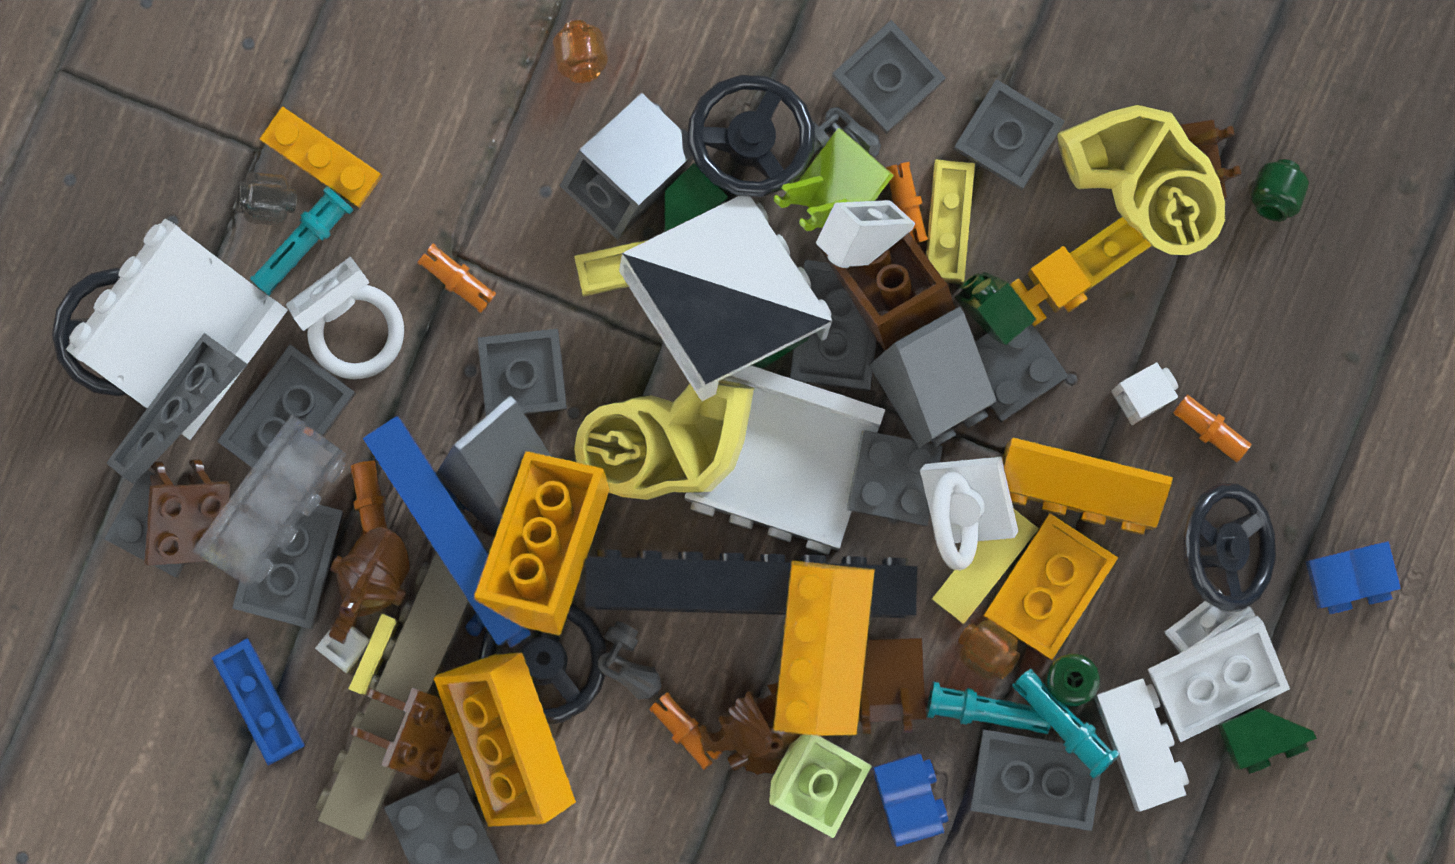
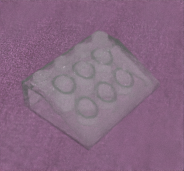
[193,414,346,586]

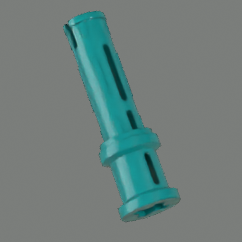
[250,186,354,296]
[1012,669,1120,780]
[926,681,1051,735]

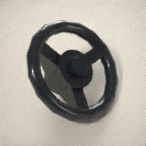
[688,74,815,197]
[52,268,127,397]
[1183,483,1276,612]
[478,602,608,724]

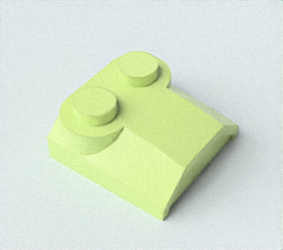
[769,734,872,838]

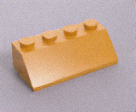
[1002,437,1173,535]
[474,451,609,636]
[774,561,874,735]
[433,652,576,827]

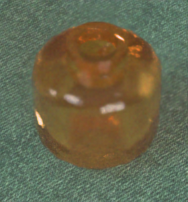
[552,20,608,83]
[958,620,1020,680]

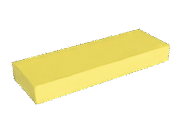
[926,159,975,284]
[931,508,1039,624]

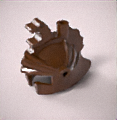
[328,527,410,645]
[699,682,803,775]

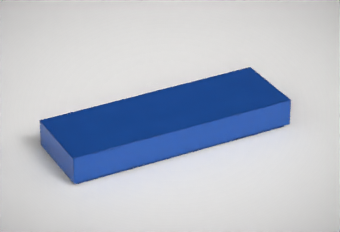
[212,638,305,766]

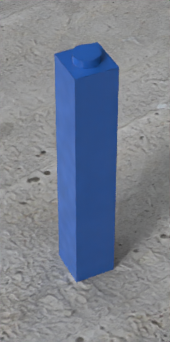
[363,416,531,648]

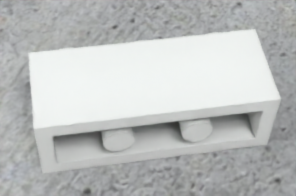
[1094,679,1189,812]

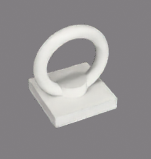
[286,256,404,379]
[920,457,1018,570]

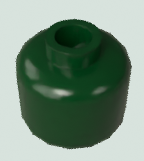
[1251,159,1309,222]
[1045,653,1100,707]

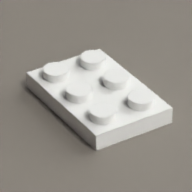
[1148,616,1290,742]

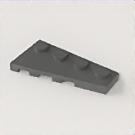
[107,333,248,484]

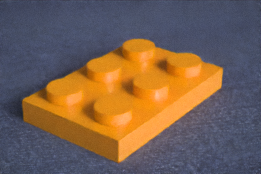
[983,513,1118,660]

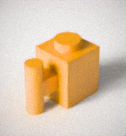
[1010,246,1092,327]

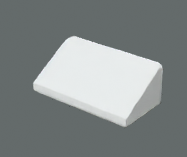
[1165,590,1256,653]

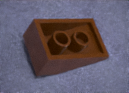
[819,233,955,351]

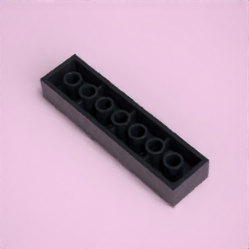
[585,549,917,619]

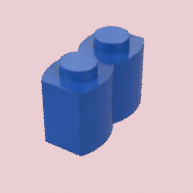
[1305,541,1401,614]
[872,753,949,847]

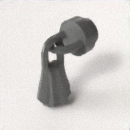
[798,107,881,158]
[598,621,662,700]

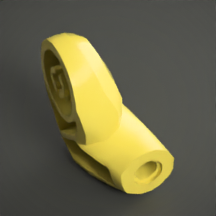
[1057,105,1225,255]
[574,380,754,500]

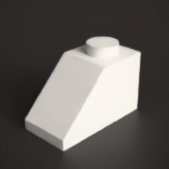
[816,200,915,268]
[1111,363,1179,425]

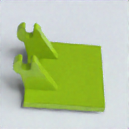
[774,128,894,231]

